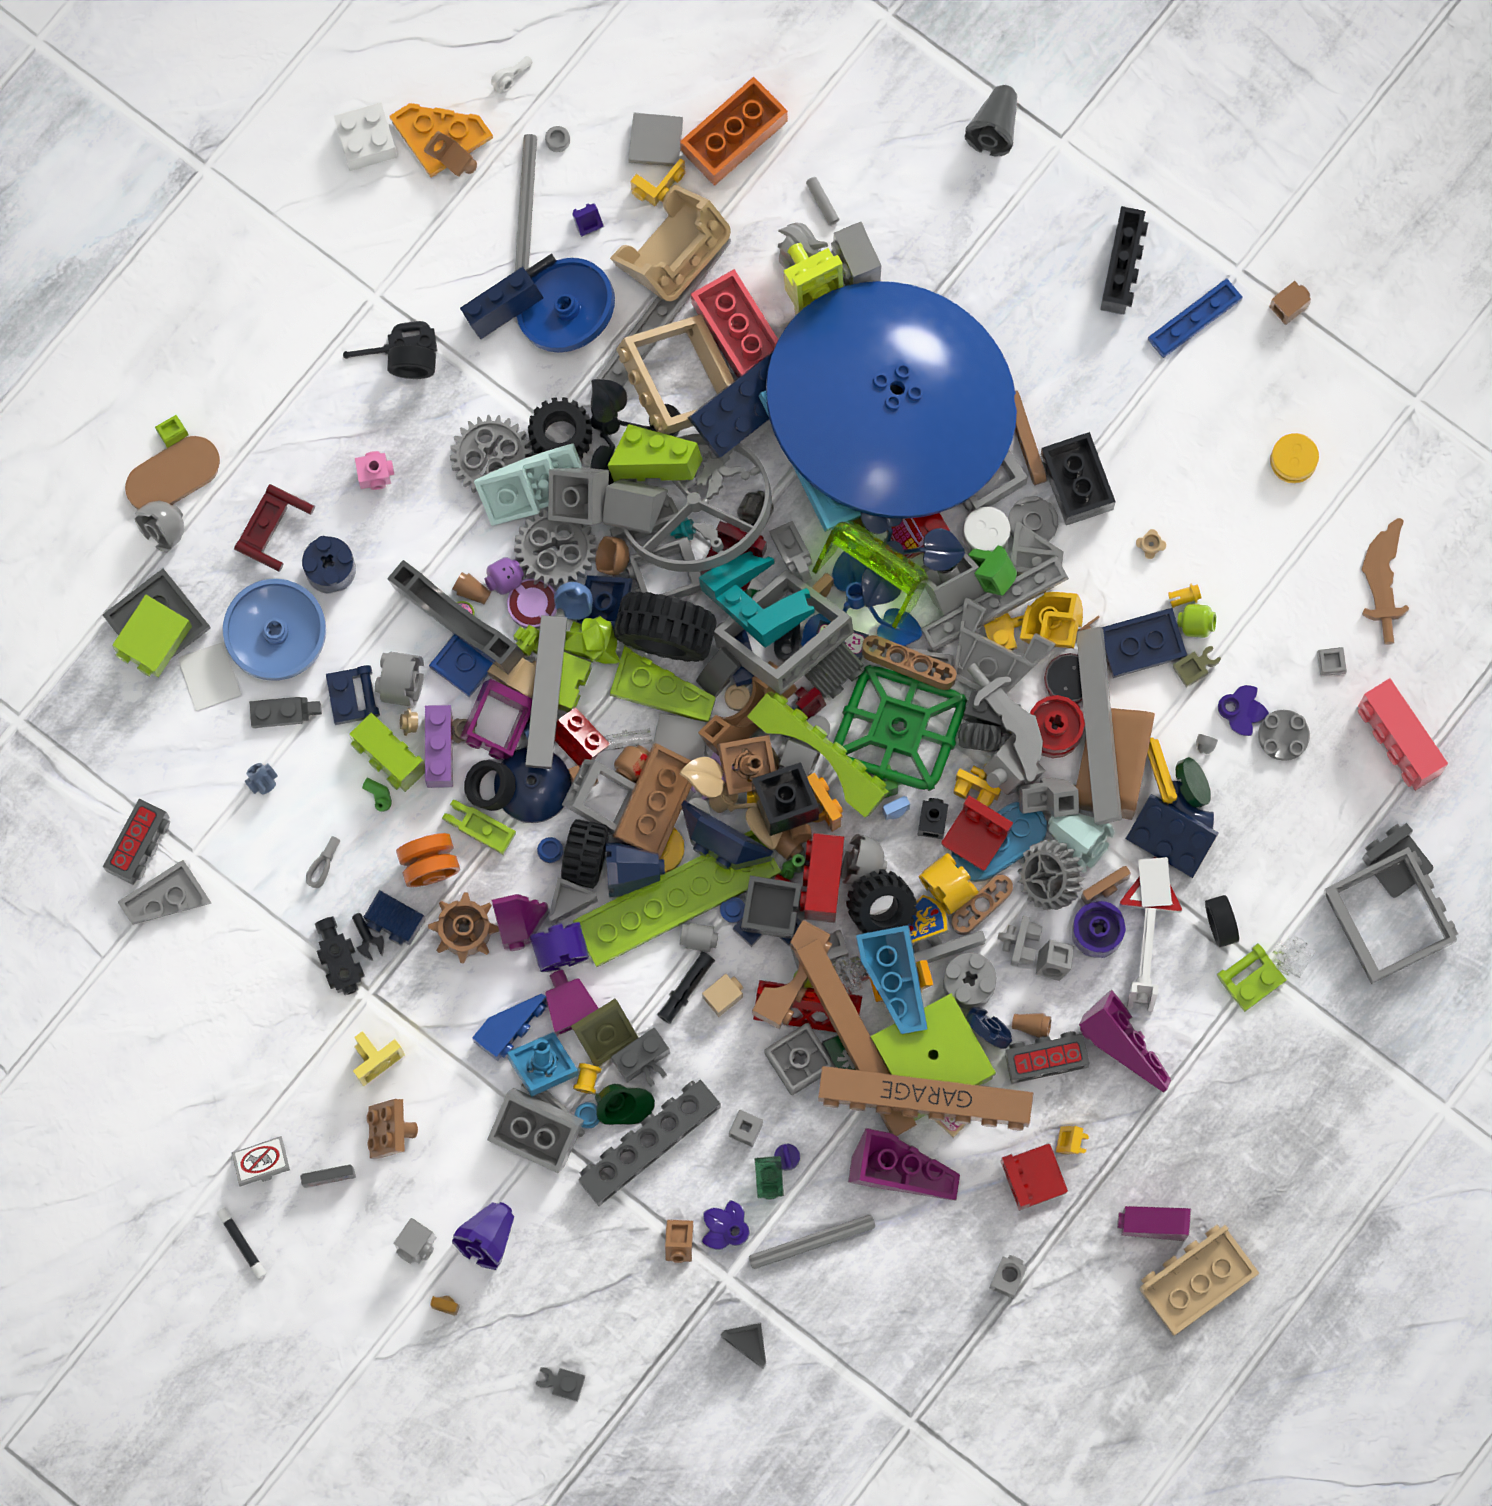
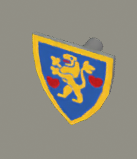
[908,895,949,947]

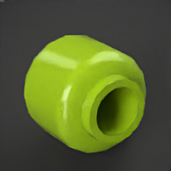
[1177,604,1217,638]

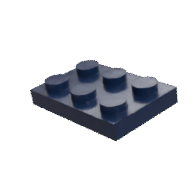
[1101,608,1187,678]
[1125,794,1219,878]

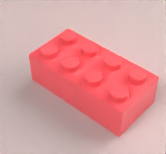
[691,269,778,378]
[1358,678,1448,791]

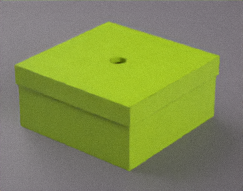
[871,993,996,1121]

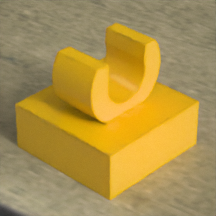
[1056,1126,1089,1154]

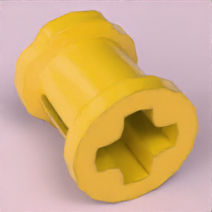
[573,1063,602,1095]

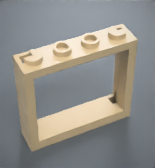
[616,314,734,435]

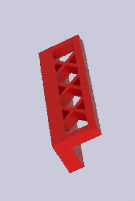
[753,980,863,1033]

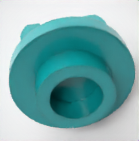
[670,518,696,541]

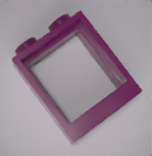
[460,678,532,760]

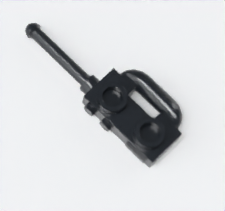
[342,321,438,359]

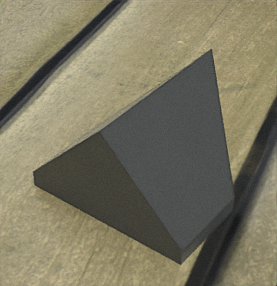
[721,1323,766,1369]

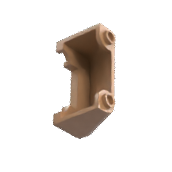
[1074,708,1155,820]

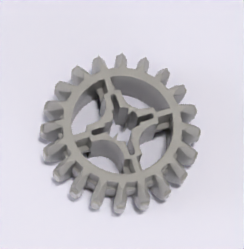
[1017,840,1085,910]

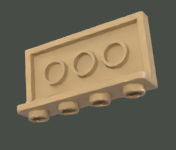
[1139,1224,1260,1336]

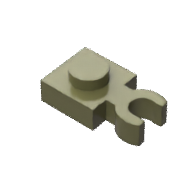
[1172,646,1221,688]

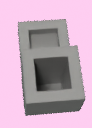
[1019,778,1079,818]

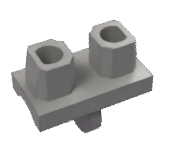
[997,916,1043,967]

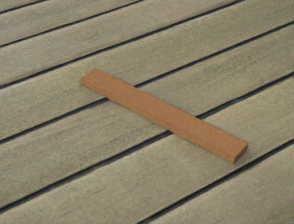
[794,939,917,1136]

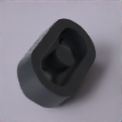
[774,624,800,662]

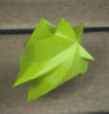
[564,616,620,664]

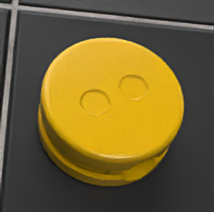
[1270,433,1319,483]

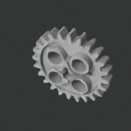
[450,414,533,493]
[514,509,597,589]

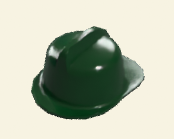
[595,1084,655,1125]

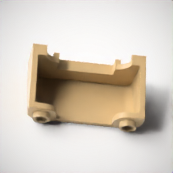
[610,184,731,301]

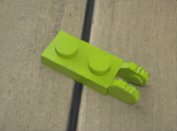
[442,800,516,855]

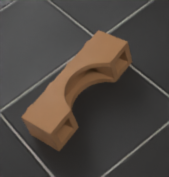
[698,661,797,756]
[752,920,833,1030]

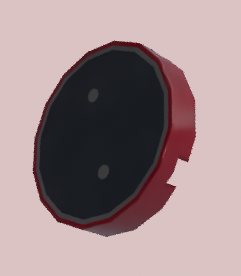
[1044,653,1083,703]

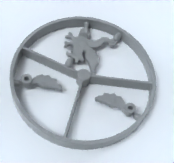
[623,434,772,572]

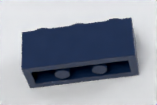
[460,266,544,339]

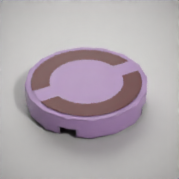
[507,578,557,629]

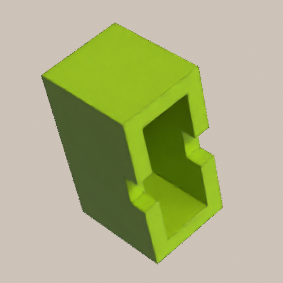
[558,652,592,713]

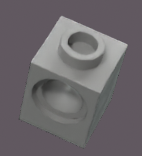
[1036,939,1074,981]
[990,1255,1027,1299]

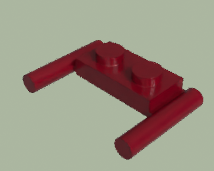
[234,484,315,572]

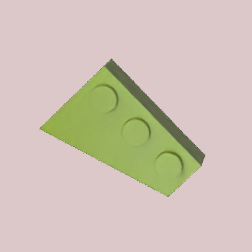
[608,424,703,482]
[349,713,425,792]

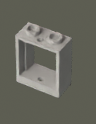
[962,450,1028,511]
[627,537,701,598]
[562,759,635,834]

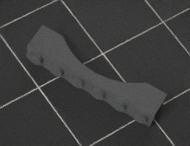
[387,560,524,674]

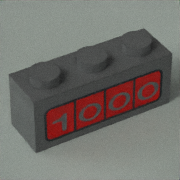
[103,798,170,885]
[1005,1031,1089,1084]

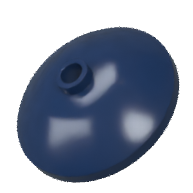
[494,747,571,823]

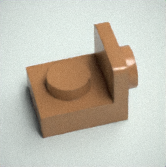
[665,1220,693,1263]

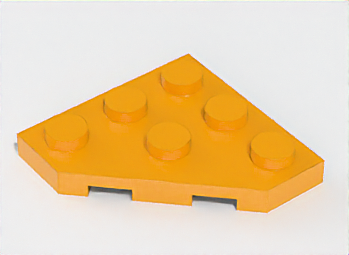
[389,103,493,178]

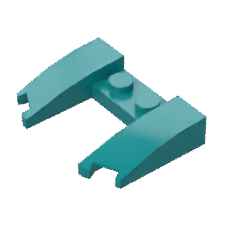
[698,551,815,648]

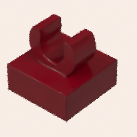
[794,686,827,720]

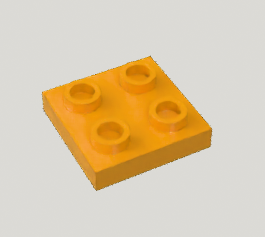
[807,772,843,832]

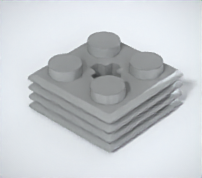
[764,1023,835,1095]

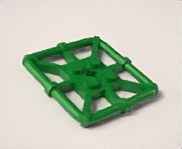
[833,665,968,791]

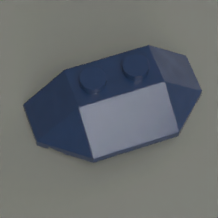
[681,800,774,870]

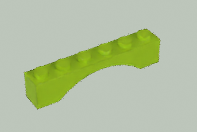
[747,691,889,818]

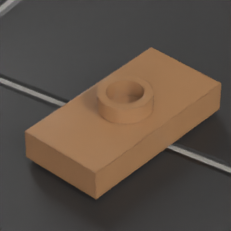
[1081,866,1131,905]

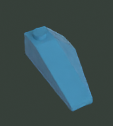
[856,925,928,1034]

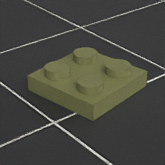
[571,998,639,1067]

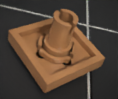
[717,735,776,795]
[367,1099,418,1159]

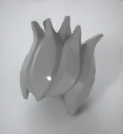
[777,222,828,269]

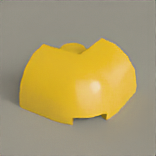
[1020,592,1083,649]

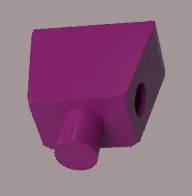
[545,969,599,1036]

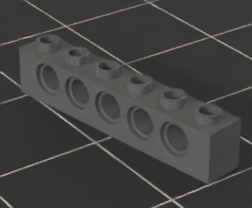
[578,1079,721,1206]

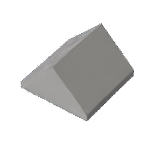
[603,479,668,534]

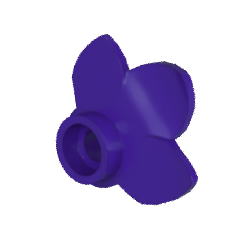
[1217,685,1269,736]
[702,1200,750,1250]

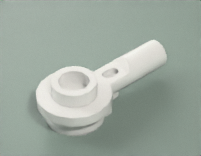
[491,55,533,93]

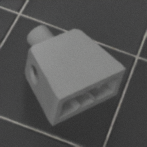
[983,735,1046,795]

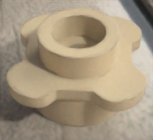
[1136,529,1167,559]
[399,708,418,736]

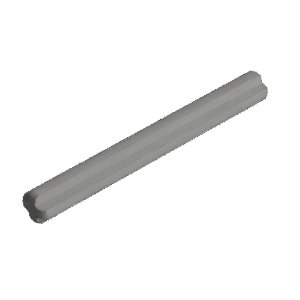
[749,1215,875,1269]

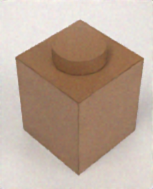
[1269,280,1311,325]

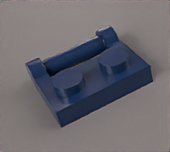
[326,665,380,725]

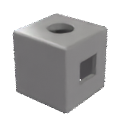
[729,1110,763,1147]

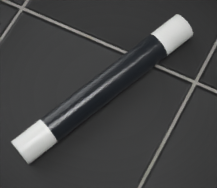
[216,1207,267,1279]

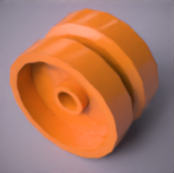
[396,833,461,887]

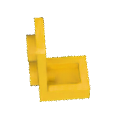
[630,158,686,206]

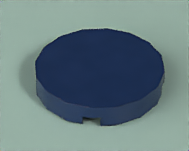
[966,1007,1012,1049]

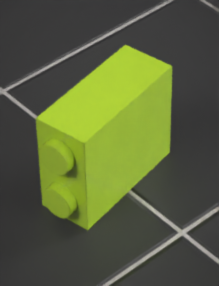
[112,595,192,678]

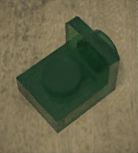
[754,1156,784,1200]

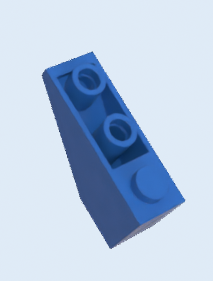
[472,993,547,1061]

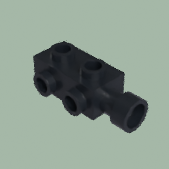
[315,916,365,996]

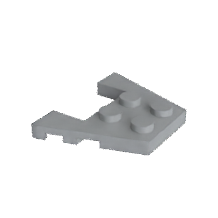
[954,598,1056,694]

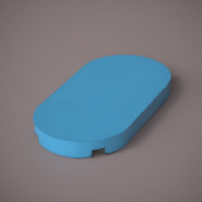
[952,802,1047,882]

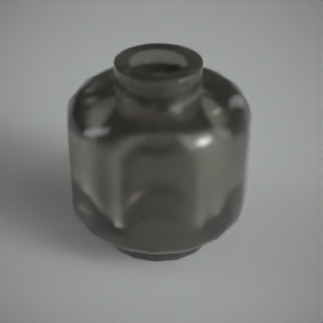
[737,491,774,526]

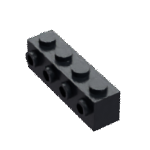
[1100,206,1149,315]

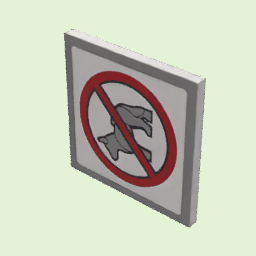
[232,1136,290,1187]

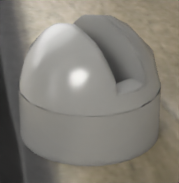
[1196,733,1218,754]

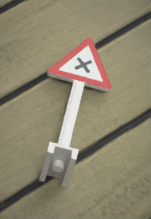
[1120,857,1182,1012]

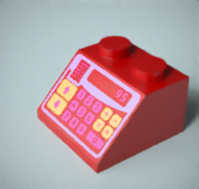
[886,513,950,563]

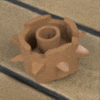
[428,892,499,963]

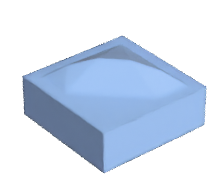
[882,796,910,820]

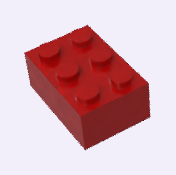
[800,833,844,923]

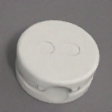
[963,507,1010,552]

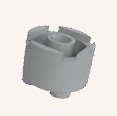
[375,651,424,707]
[943,953,996,1010]

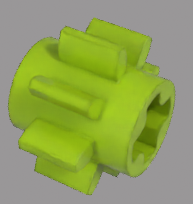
[513,625,540,657]

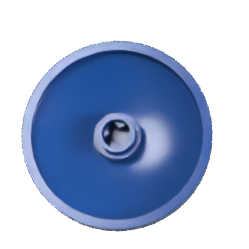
[516,258,615,353]

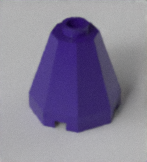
[452,1202,515,1270]

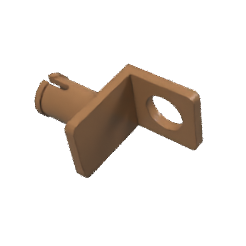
[424,131,477,177]

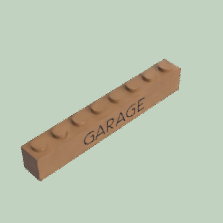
[818,1066,1033,1131]

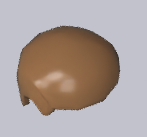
[595,536,630,576]

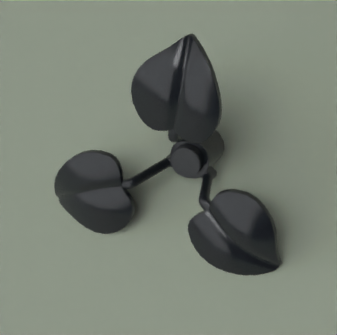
[590,379,680,485]

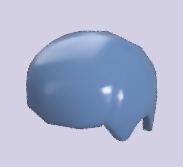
[554,582,593,620]

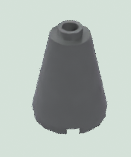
[964,85,1018,156]

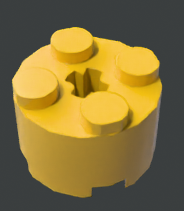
[918,853,979,915]

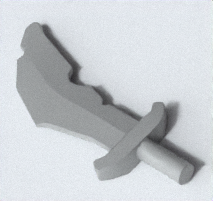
[967,663,1043,782]

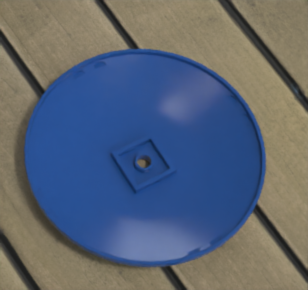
[766,281,1017,519]

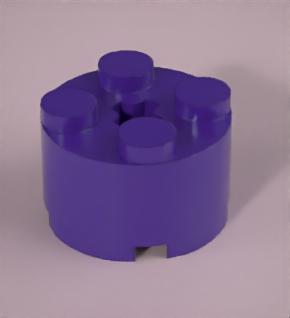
[1072,901,1126,958]
[530,922,589,972]

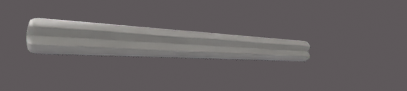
[515,134,537,271]

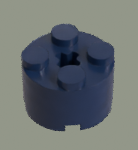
[302,536,356,594]

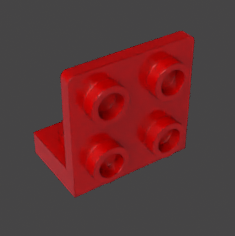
[941,795,1013,871]
[1000,1144,1068,1211]

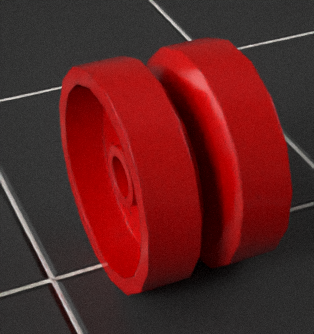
[1030,695,1085,758]

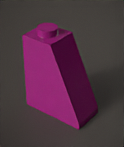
[1117,1206,1191,1241]

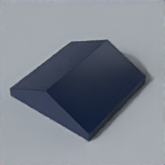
[577,575,633,629]

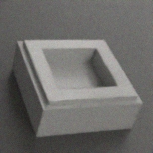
[1317,647,1347,677]

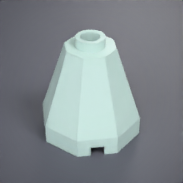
[1048,813,1115,873]

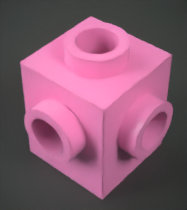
[355,451,394,490]

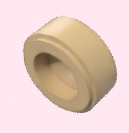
[725,684,750,711]

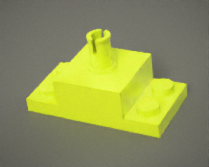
[783,243,843,316]

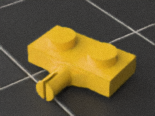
[984,613,1024,651]

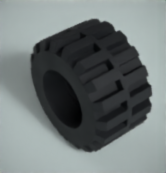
[528,397,593,460]
[561,819,609,889]
[846,869,917,934]

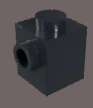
[918,798,949,839]

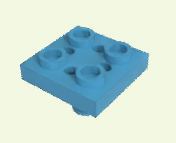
[507,1032,578,1097]

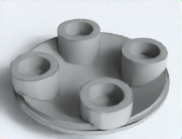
[1258,710,1310,761]

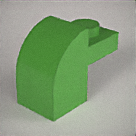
[968,545,1017,596]

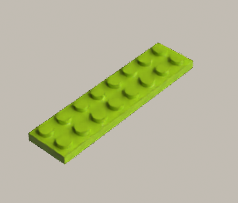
[572,830,781,968]

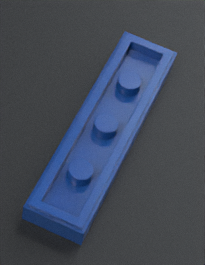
[1148,278,1243,359]

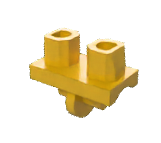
[953,763,1001,807]

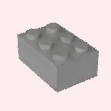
[487,1087,585,1173]

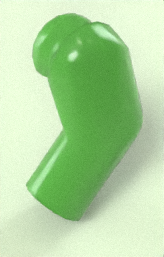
[362,777,392,812]
[780,854,806,880]

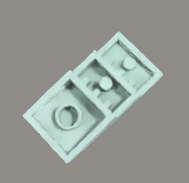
[474,443,583,526]

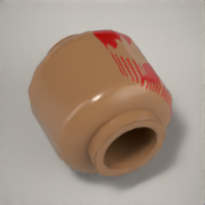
[614,745,649,783]

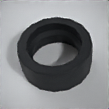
[387,345,436,379]
[464,760,516,811]
[1205,895,1239,947]

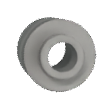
[679,923,719,953]

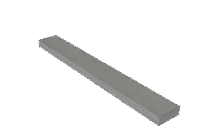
[596,238,731,386]
[1076,626,1122,825]

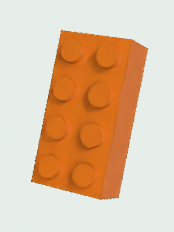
[680,76,788,186]

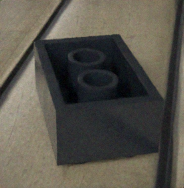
[1040,432,1116,526]

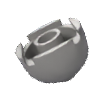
[135,500,184,552]
[841,834,887,886]

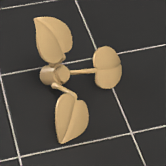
[679,748,782,850]

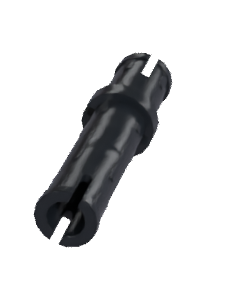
[657,951,715,1024]

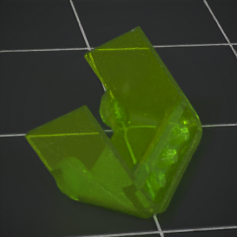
[812,521,928,629]

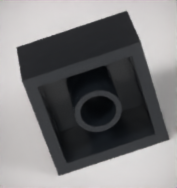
[752,762,819,836]

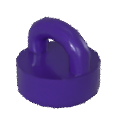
[774,1144,800,1171]

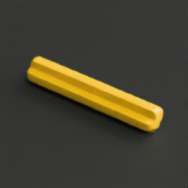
[1147,737,1177,804]

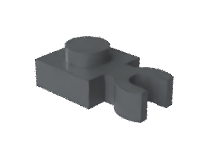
[536,1367,586,1402]

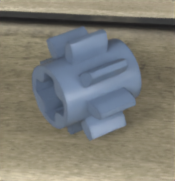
[244,763,278,795]

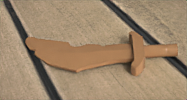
[1361,518,1409,645]

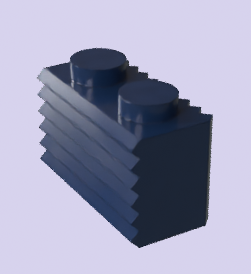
[363,890,426,946]

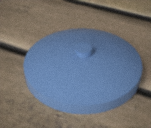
[223,579,326,681]

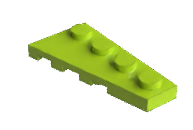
[610,646,716,722]

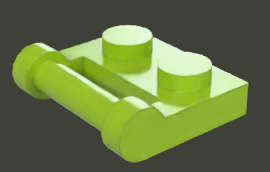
[1216,943,1286,1012]

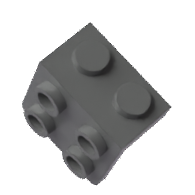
[1362,823,1433,898]

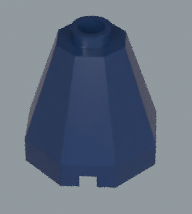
[606,842,665,897]

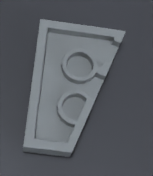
[118,860,212,925]

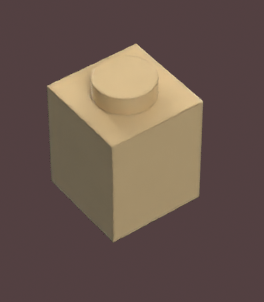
[702,974,743,1017]

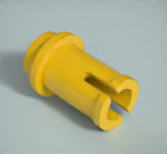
[1168,583,1202,608]

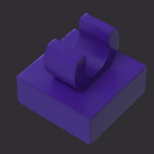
[572,203,604,237]

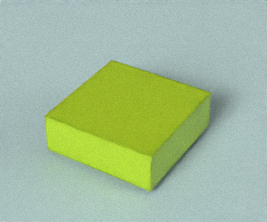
[155,414,189,448]

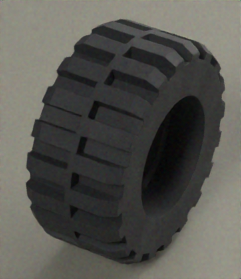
[614,591,717,662]

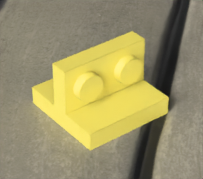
[353,1031,405,1087]

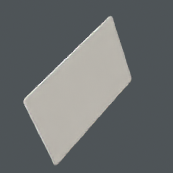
[1138,857,1172,907]

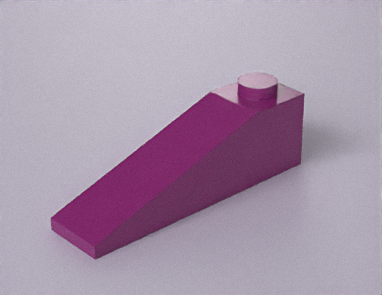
[491,894,549,951]
[1079,990,1171,1092]
[848,1128,960,1201]

